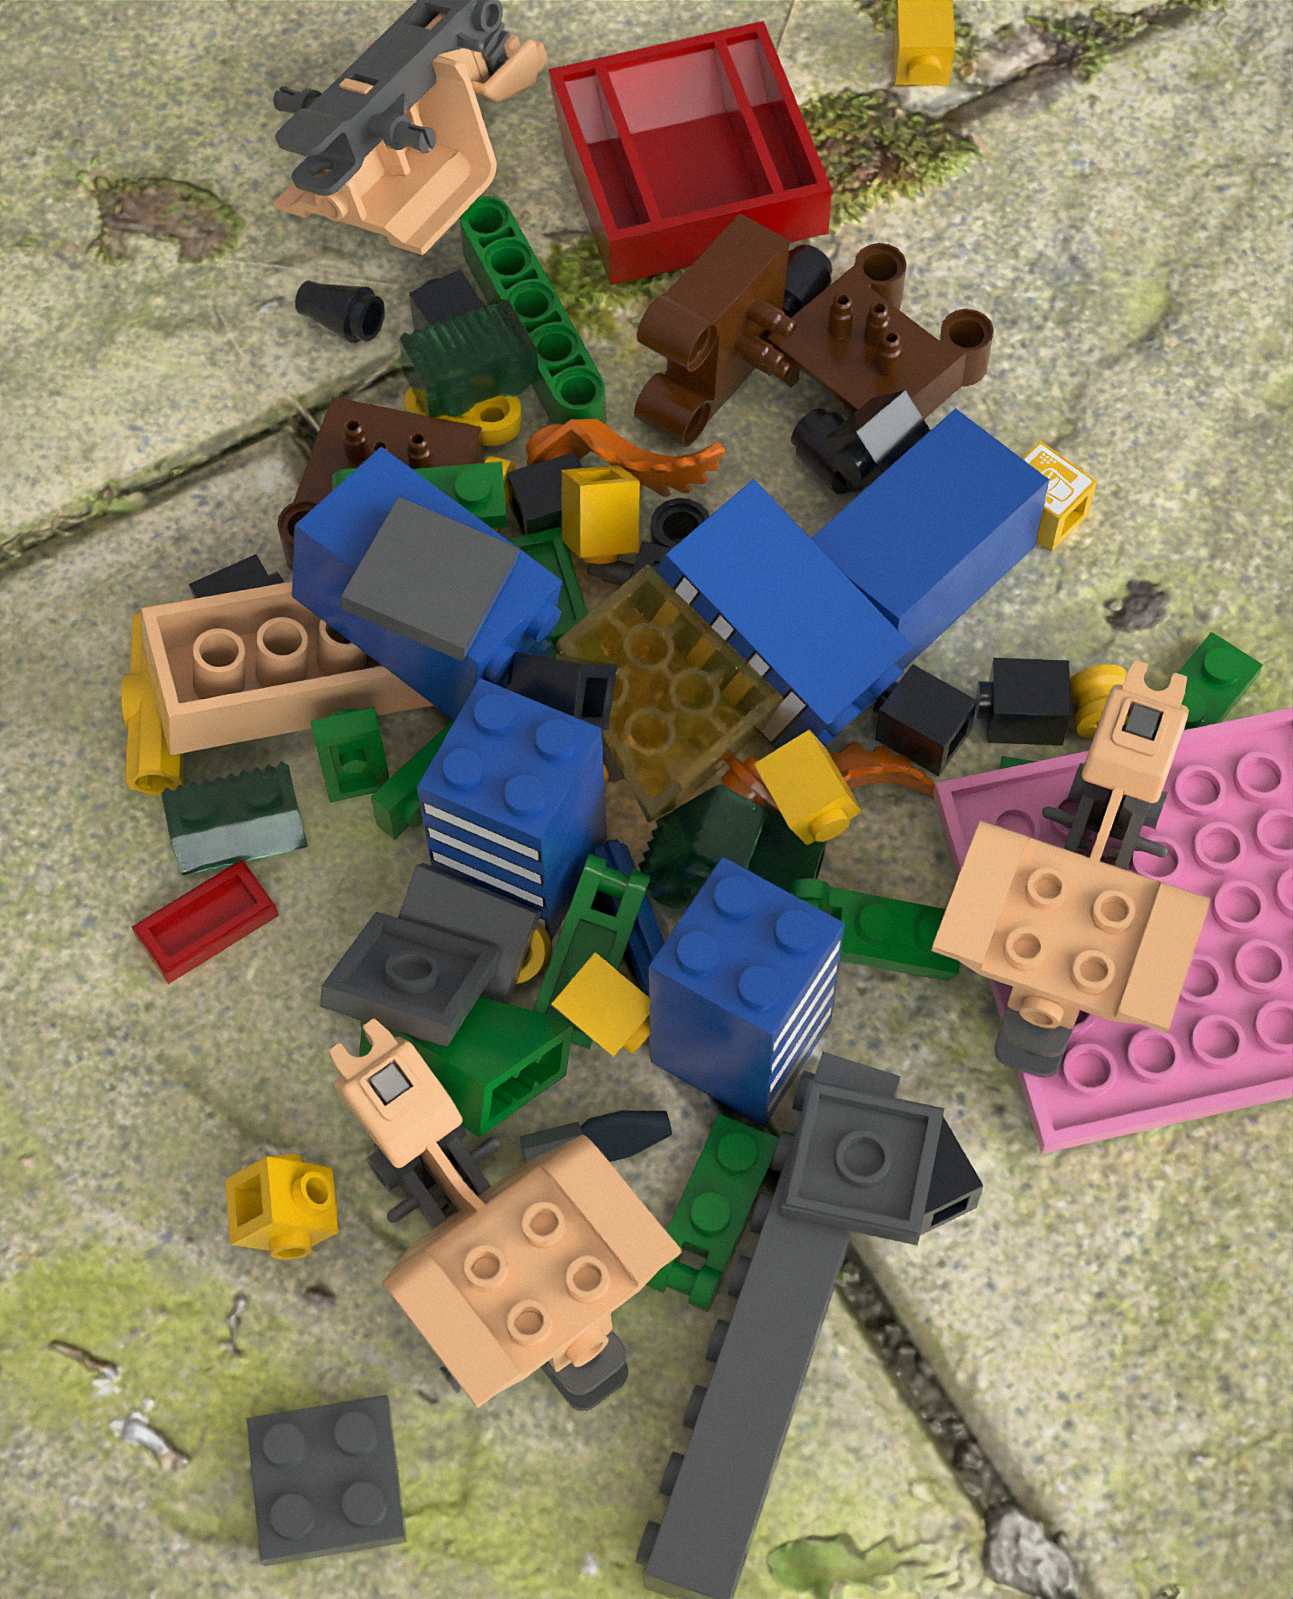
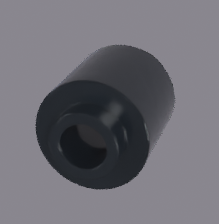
[782,245,833,318]
[791,408,864,494]

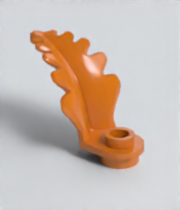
[526,419,725,497]
[721,741,935,813]

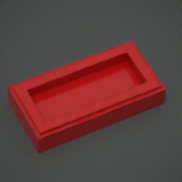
[132,859,279,984]

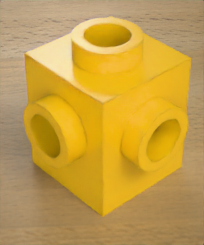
[225,1154,339,1260]

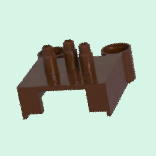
[634,213,797,447]
[767,243,994,419]
[277,397,485,571]

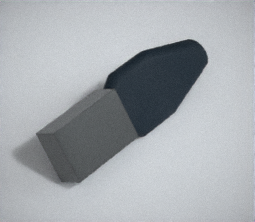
[519,1110,672,1163]

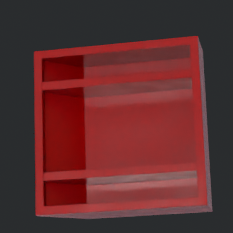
[548,21,832,285]

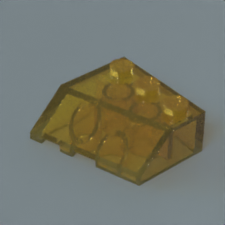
[556,564,784,823]

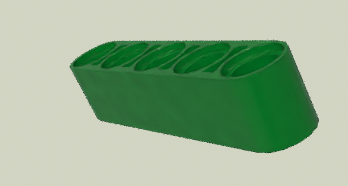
[460,196,606,425]

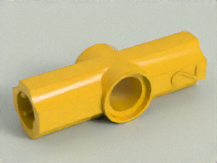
[121,606,184,795]

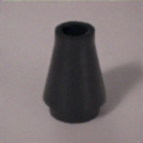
[295,280,385,343]

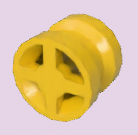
[1070,664,1130,739]

